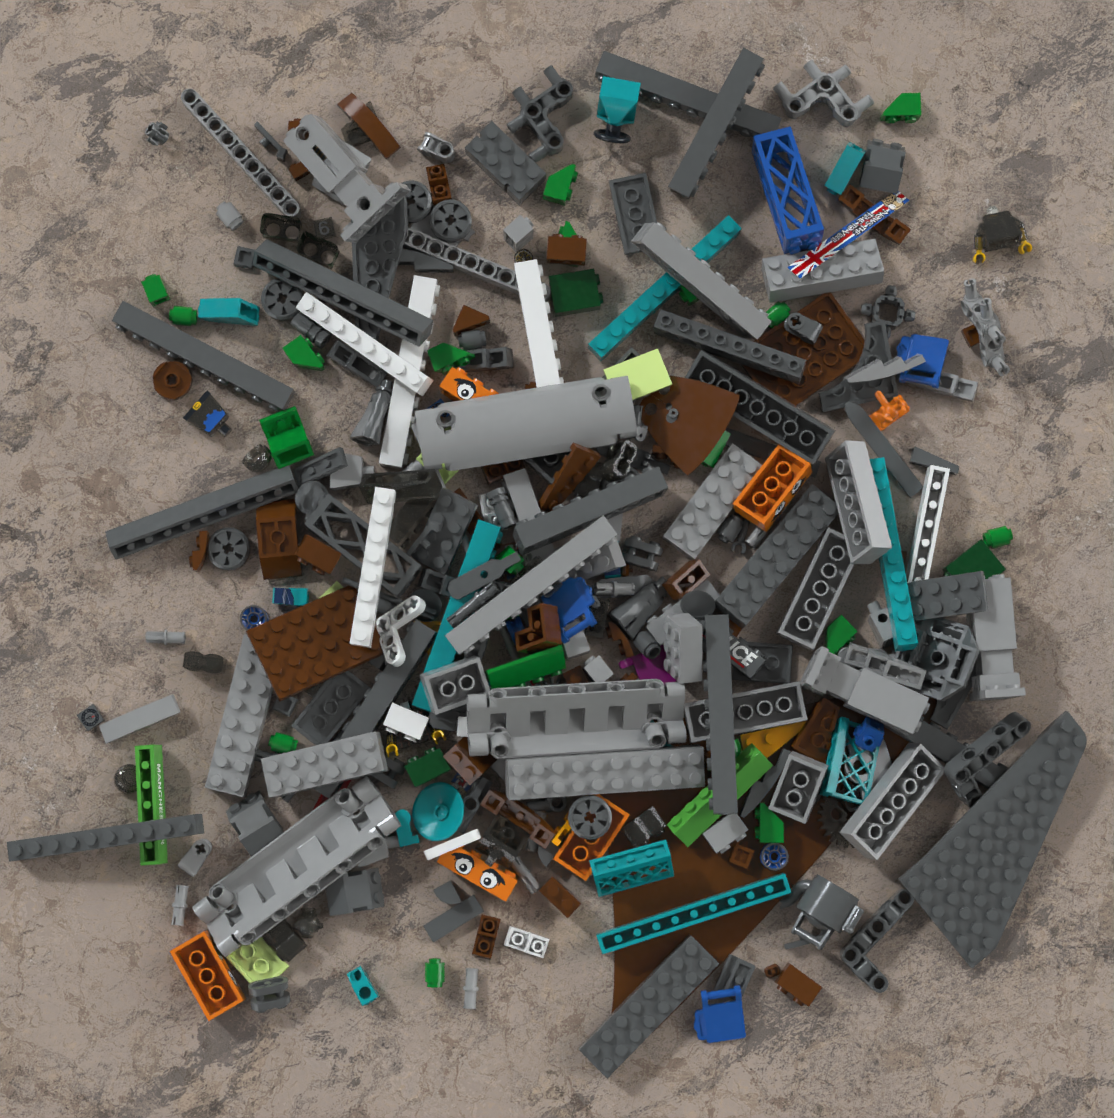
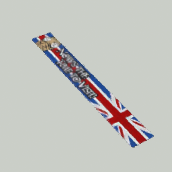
[788,191,909,278]

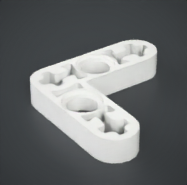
[375,596,426,667]
[424,828,482,860]

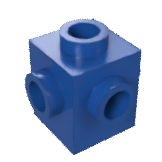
[853,716,884,752]

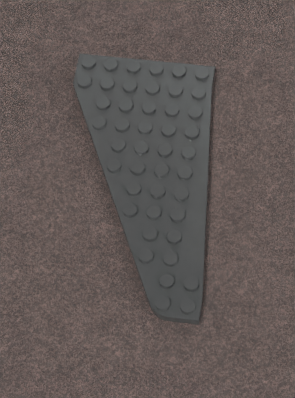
[898,711,1087,968]

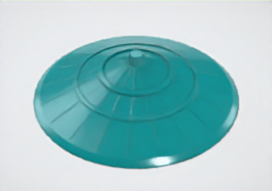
[412,782,464,841]

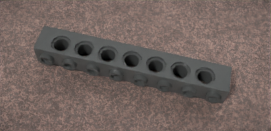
[653,309,806,384]

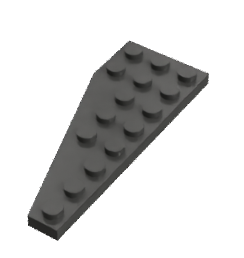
[351,188,408,341]

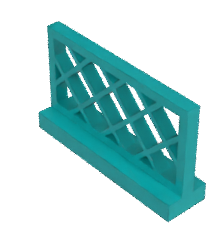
[820,717,880,805]
[589,840,674,897]

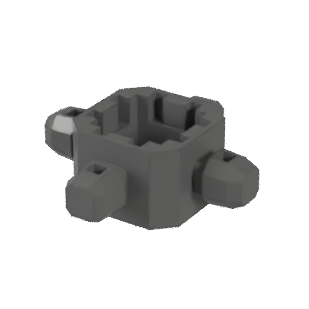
[861,285,916,339]

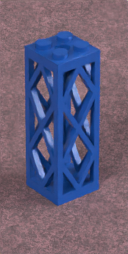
[752,126,824,255]

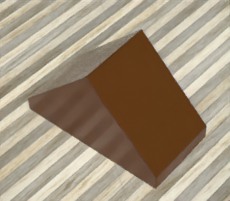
[452,305,490,337]

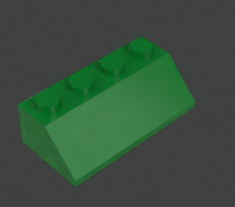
[484,645,566,690]

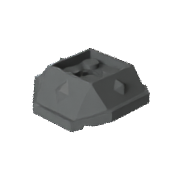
[894,618,980,702]

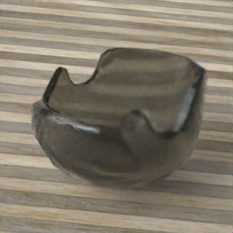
[242,444,272,472]
[114,764,137,794]

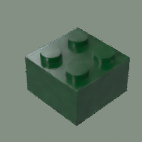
[405,747,452,787]

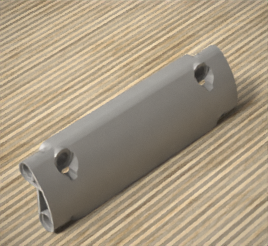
[415,376,638,472]
[467,679,686,759]
[192,776,401,957]

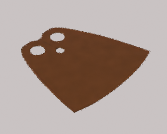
[639,376,740,476]

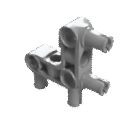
[773,60,874,127]
[961,278,1010,376]

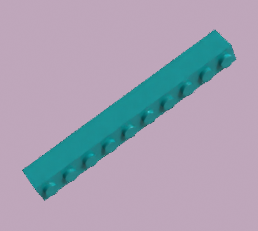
[588,215,742,362]
[869,457,918,652]
[412,519,503,712]
[596,873,792,955]

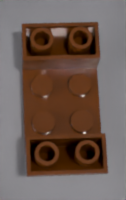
[256,499,303,580]

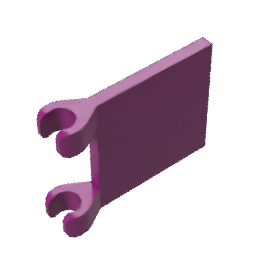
[618,644,676,684]

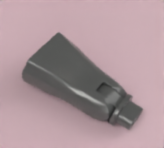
[350,380,392,446]
[608,577,667,640]

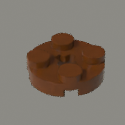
[153,361,193,400]

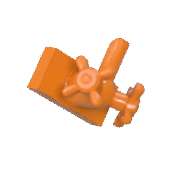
[869,391,910,431]

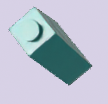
[824,142,866,195]
[198,298,260,326]

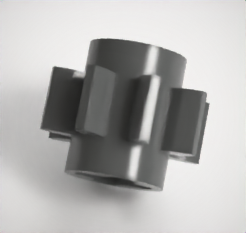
[145,121,169,146]

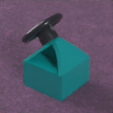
[593,76,641,144]

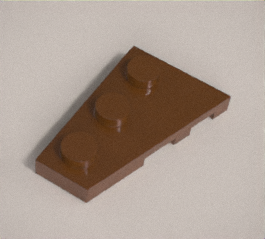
[791,696,840,764]

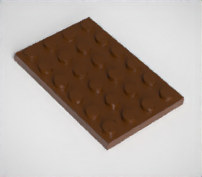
[741,292,865,406]
[246,585,384,702]

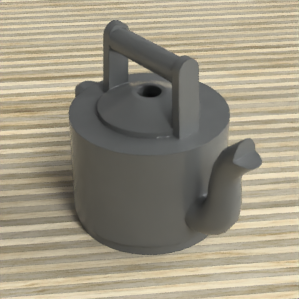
[779,874,864,950]

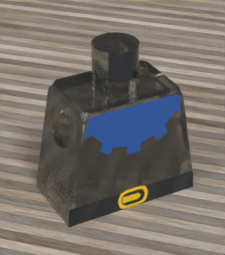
[183,390,232,437]

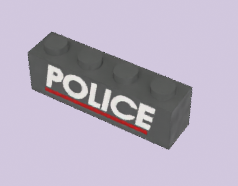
[697,618,766,681]

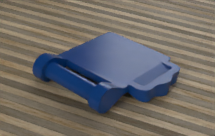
[897,334,949,389]
[541,577,597,644]
[693,985,746,1043]

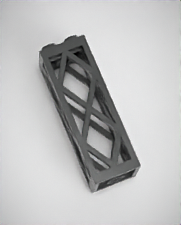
[304,493,423,599]

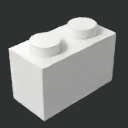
[383,703,429,742]

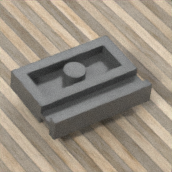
[713,953,756,1000]

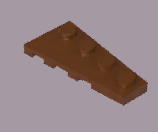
[538,442,601,512]

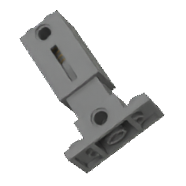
[283,114,411,243]
[966,574,1026,701]
[800,646,930,735]

